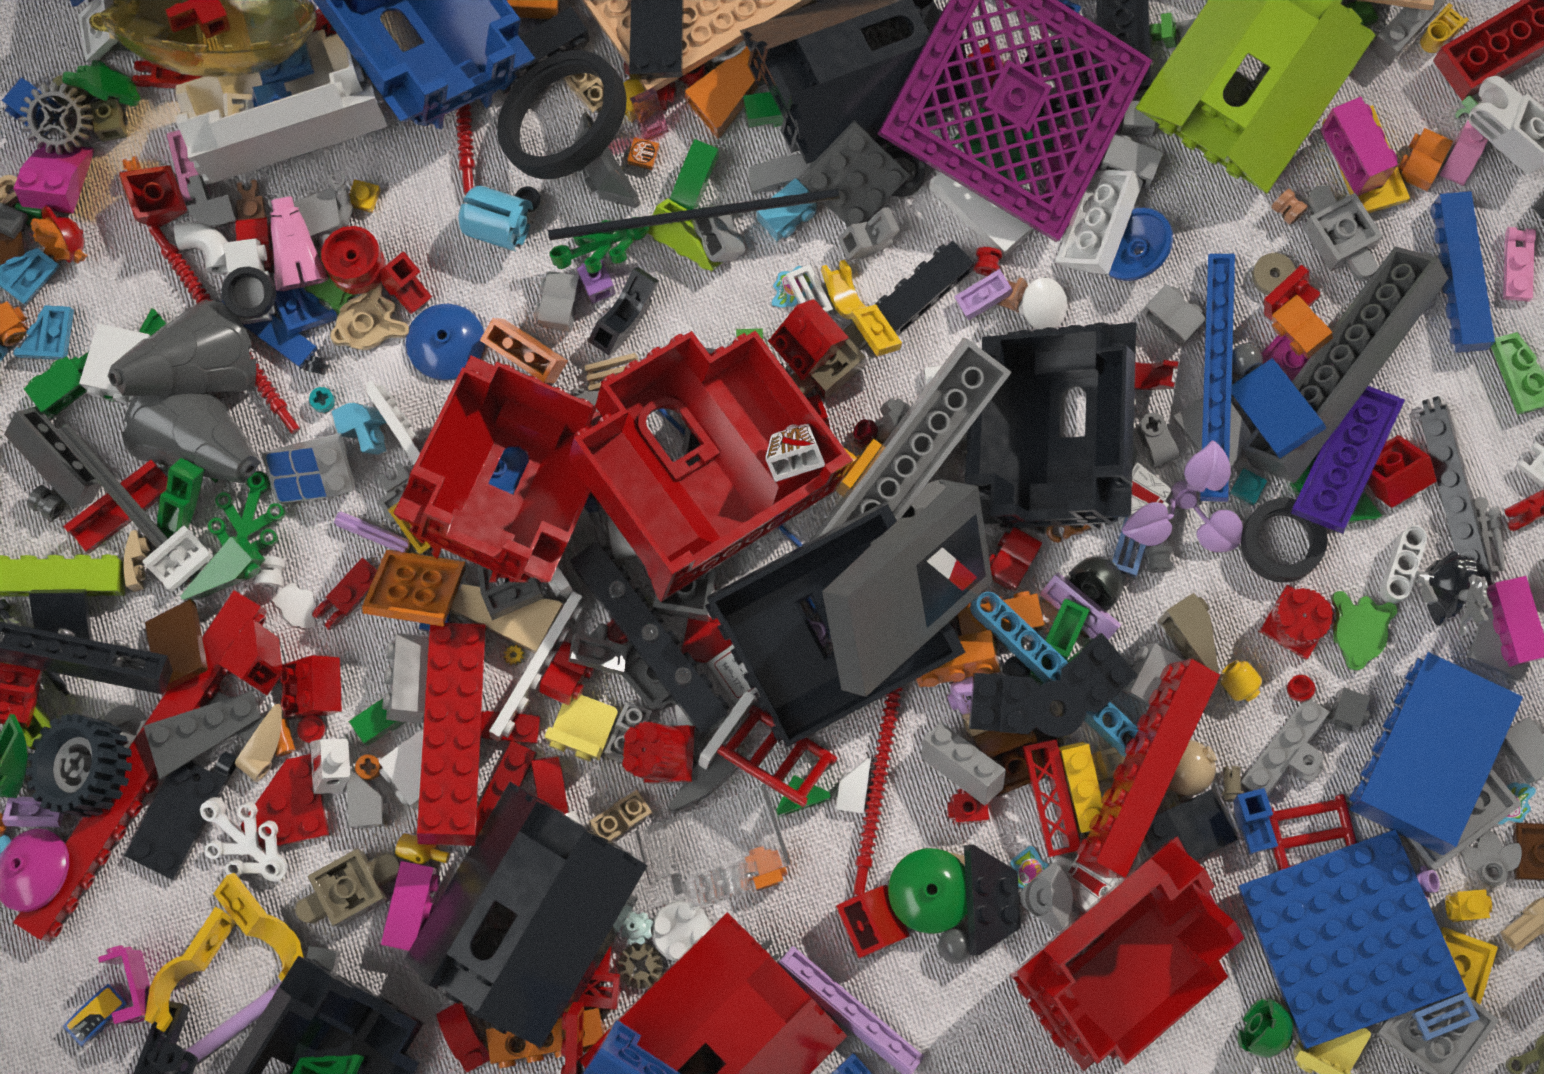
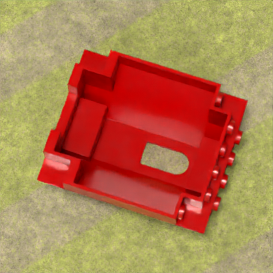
[393,355,602,582]
[1009,836,1244,1072]
[579,912,847,1074]

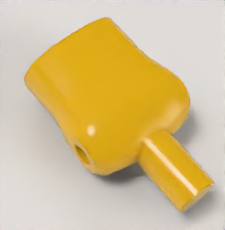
[395,833,450,864]

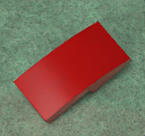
[531,756,569,814]

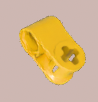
[1420,3,1470,53]

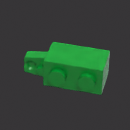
[23,352,89,419]

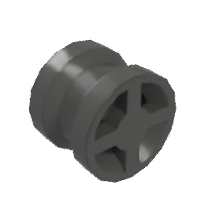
[1145,546,1174,573]

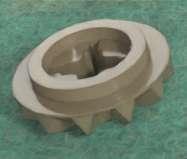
[618,943,663,989]

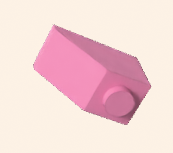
[1439,120,1488,186]

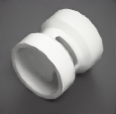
[255,556,286,588]

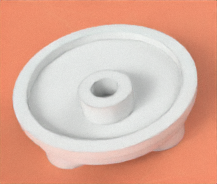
[651,901,711,961]

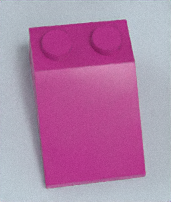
[13,143,94,214]

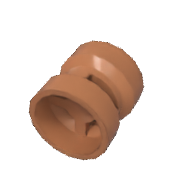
[1271,188,1309,225]

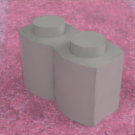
[692,206,745,262]
[534,271,582,331]
[1142,284,1206,347]

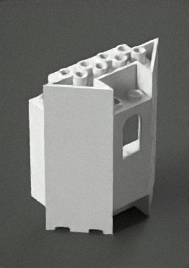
[176,29,388,185]

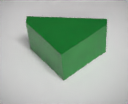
[776,775,831,818]

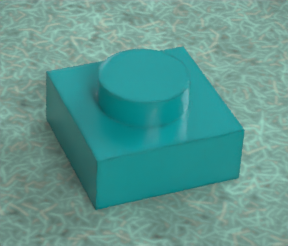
[1229,468,1268,506]

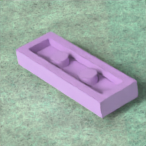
[1040,572,1122,640]

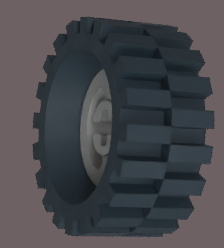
[26,714,132,818]

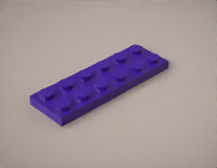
[1291,386,1405,534]

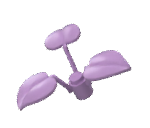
[1122,440,1243,552]

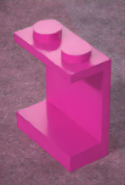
[98,945,150,1025]

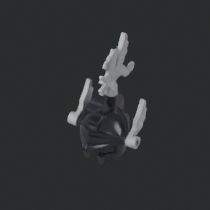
[1414,551,1493,637]

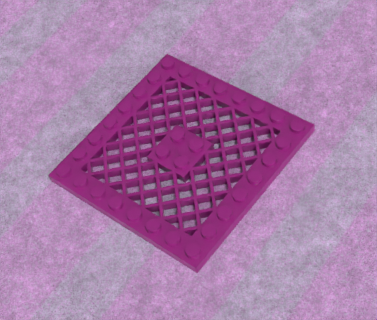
[878,0,1152,242]

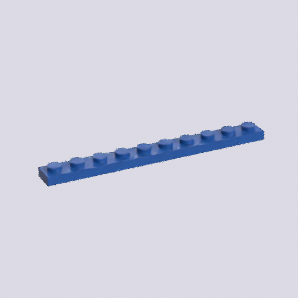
[1200,254,1235,502]

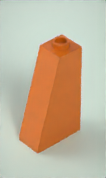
[685,45,758,139]

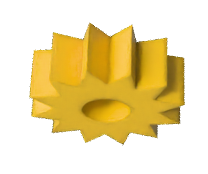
[503,644,525,666]

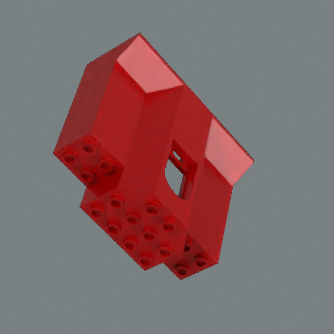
[568,330,853,602]

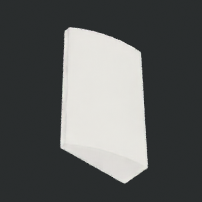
[1055,170,1143,275]
[929,172,1034,258]

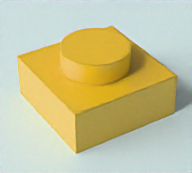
[349,179,381,213]

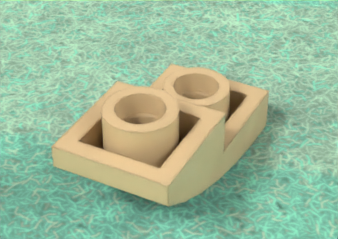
[563,73,604,113]
[124,530,151,592]
[588,790,652,841]

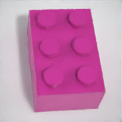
[1320,96,1398,196]

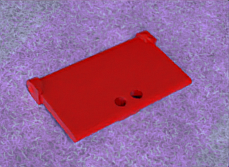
[681,617,733,663]

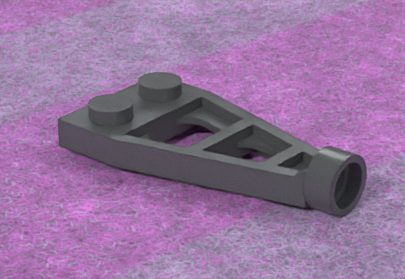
[477,564,543,621]

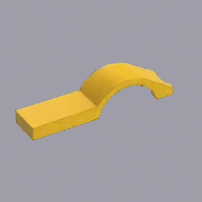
[821,259,902,357]
[213,873,303,981]
[144,907,236,1032]

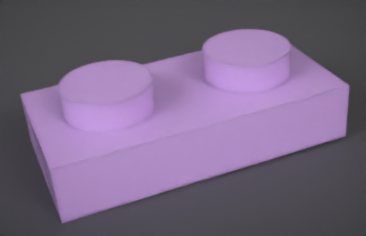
[954,269,1013,321]
[2,797,64,828]

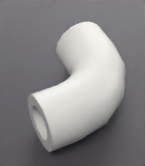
[174,222,228,274]

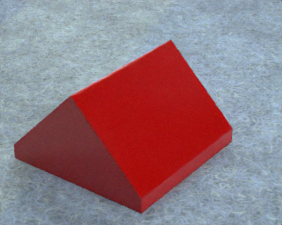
[119,165,187,228]

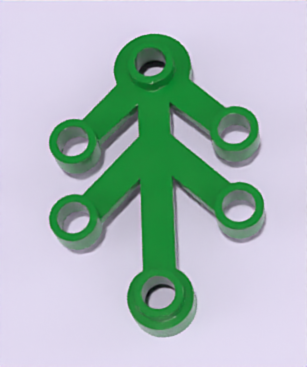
[549,217,649,273]
[208,471,285,552]

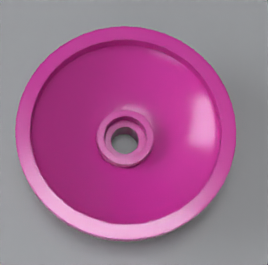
[0,828,69,912]

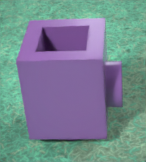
[577,259,616,304]

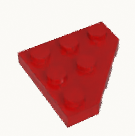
[241,754,329,850]

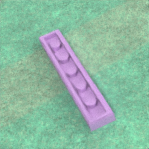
[778,946,925,1074]

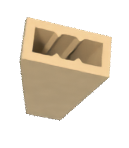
[451,584,564,654]

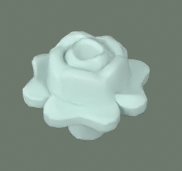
[621,912,653,945]

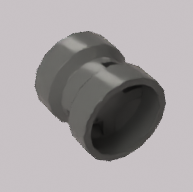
[27,485,66,522]

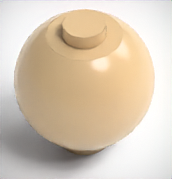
[1166,740,1217,796]

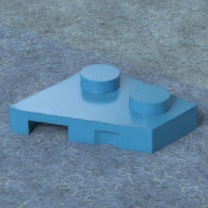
[0,248,60,306]
[13,305,74,360]

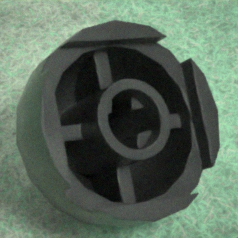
[1068,557,1124,611]

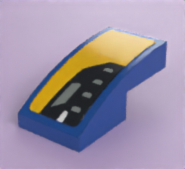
[63,983,127,1048]

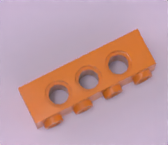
[485,1008,604,1069]

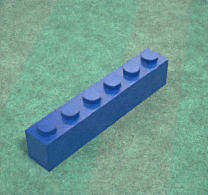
[1431,191,1495,353]

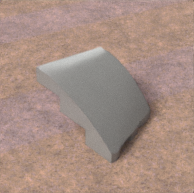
[1173,397,1252,467]

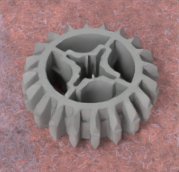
[19,82,94,154]

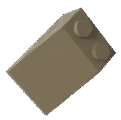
[1158,593,1219,674]

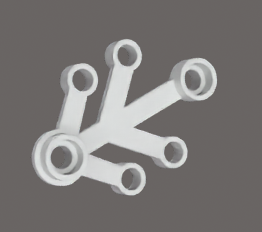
[200,797,287,881]

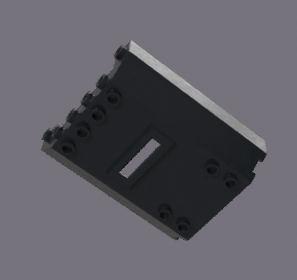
[705,502,966,747]

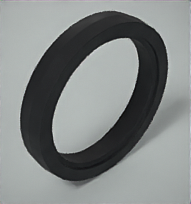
[497,50,627,179]

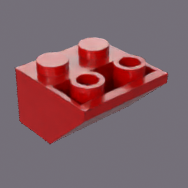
[768,299,849,380]
[218,618,282,696]
[280,655,342,719]
[835,884,910,960]

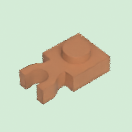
[236,179,267,220]

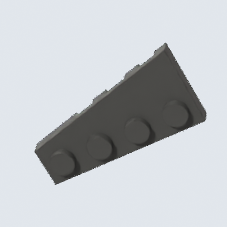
[144,691,262,780]

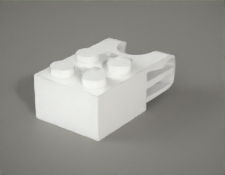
[1468,76,1544,175]

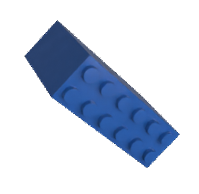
[1348,652,1523,856]

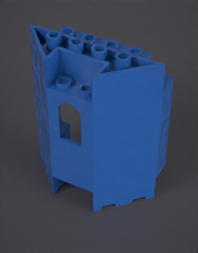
[313,0,535,130]

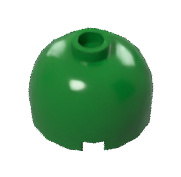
[1238,998,1293,1058]

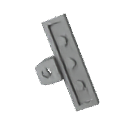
[1241,699,1330,797]

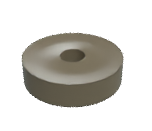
[1252,253,1296,295]

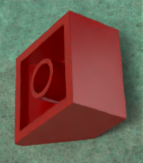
[1367,435,1437,508]

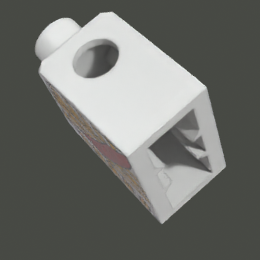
[766,424,825,482]

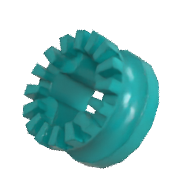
[309,387,335,413]

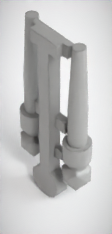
[1474,497,1505,572]

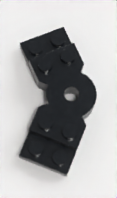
[969,633,1138,737]

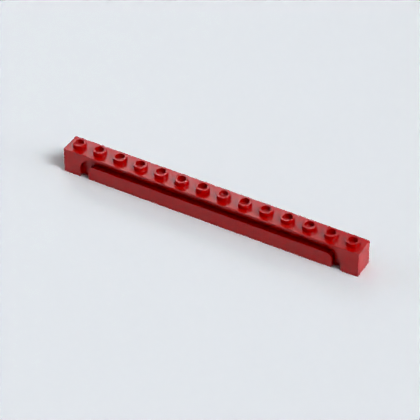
[13,590,267,942]

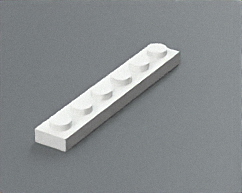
[489,591,584,743]

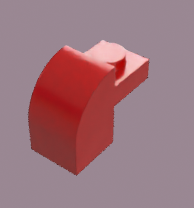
[165,0,231,39]
[379,251,432,315]
[436,1001,490,1073]

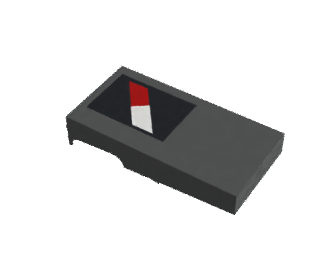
[822,479,993,697]

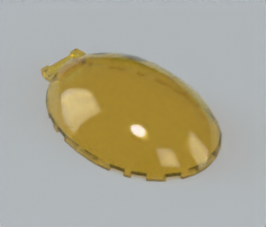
[89,0,317,78]

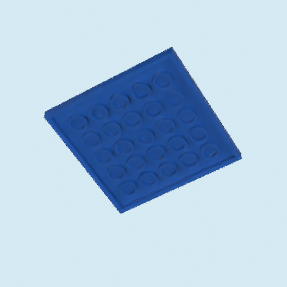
[1237,829,1467,1050]

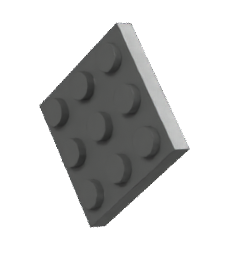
[799,121,911,226]

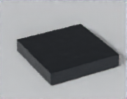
[29,589,93,640]

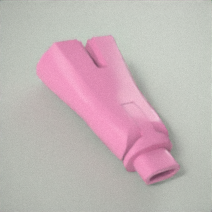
[271,196,329,291]

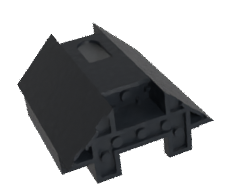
[740,0,970,164]
[965,322,1137,533]
[404,782,648,1048]
[225,956,424,1074]

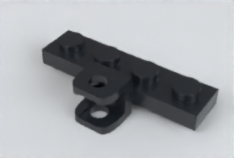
[133,1001,198,1074]

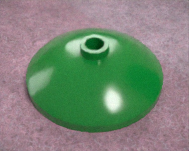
[888,848,967,934]

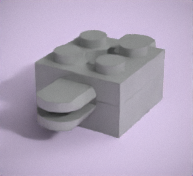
[1303,185,1383,281]

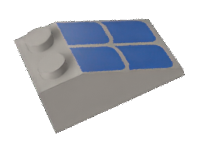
[261,433,356,504]

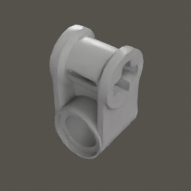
[1137,412,1179,468]

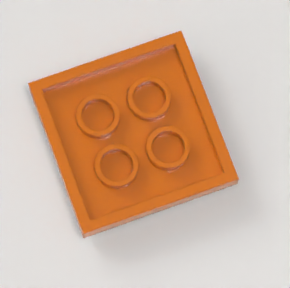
[362,549,466,626]

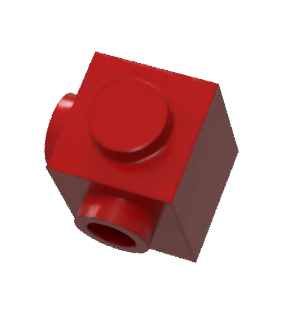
[947,789,989,825]

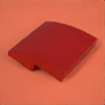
[0,662,42,728]

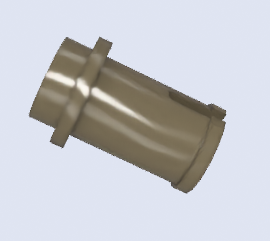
[1222,766,1244,802]

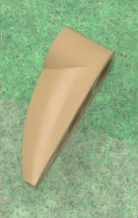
[235,703,282,782]

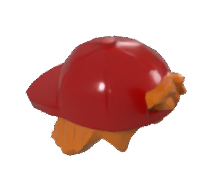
[30,205,88,264]

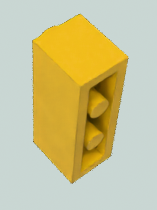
[1059,742,1103,833]

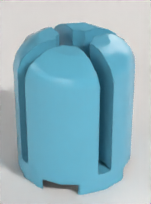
[458,185,533,252]

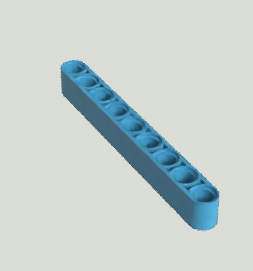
[970,592,1139,757]

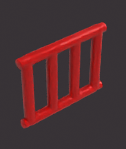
[717,704,838,807]
[1270,794,1357,871]

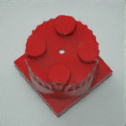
[1258,585,1335,660]
[622,722,695,784]

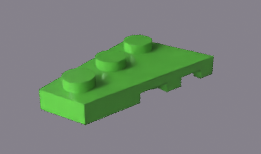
[1491,332,1544,415]

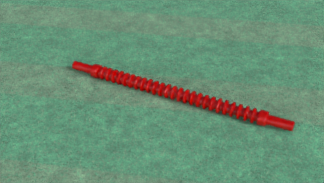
[456,104,475,195]
[149,225,300,435]
[853,687,903,895]

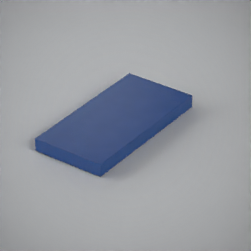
[1231,358,1326,459]

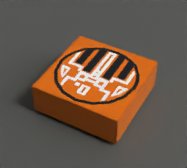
[627,137,660,170]

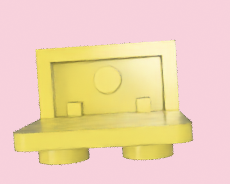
[544,695,618,762]
[1293,1028,1371,1074]

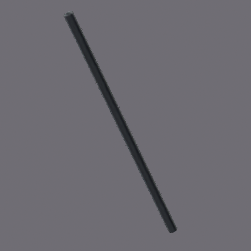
[548,189,840,240]

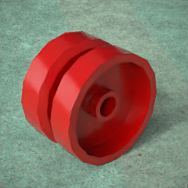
[321,226,386,295]

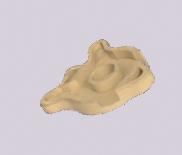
[330,283,409,350]

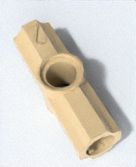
[1500,897,1544,952]

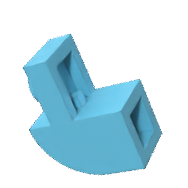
[331,403,387,455]

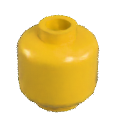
[1220,660,1262,702]

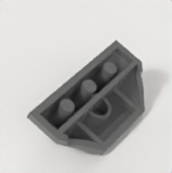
[573,111,640,208]

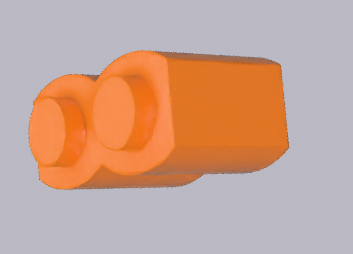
[1398,128,1453,191]
[1271,295,1333,359]

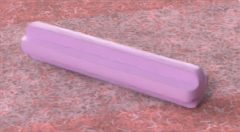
[334,511,411,553]

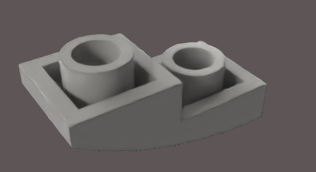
[604,701,652,763]

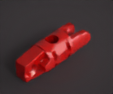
[1504,489,1544,531]

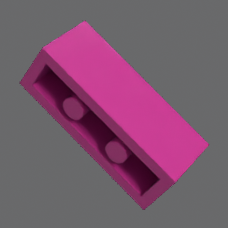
[1486,576,1544,667]
[381,861,440,951]

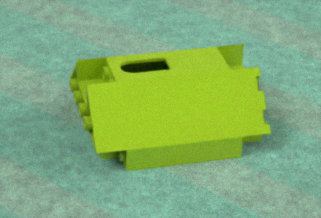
[1135,0,1376,194]

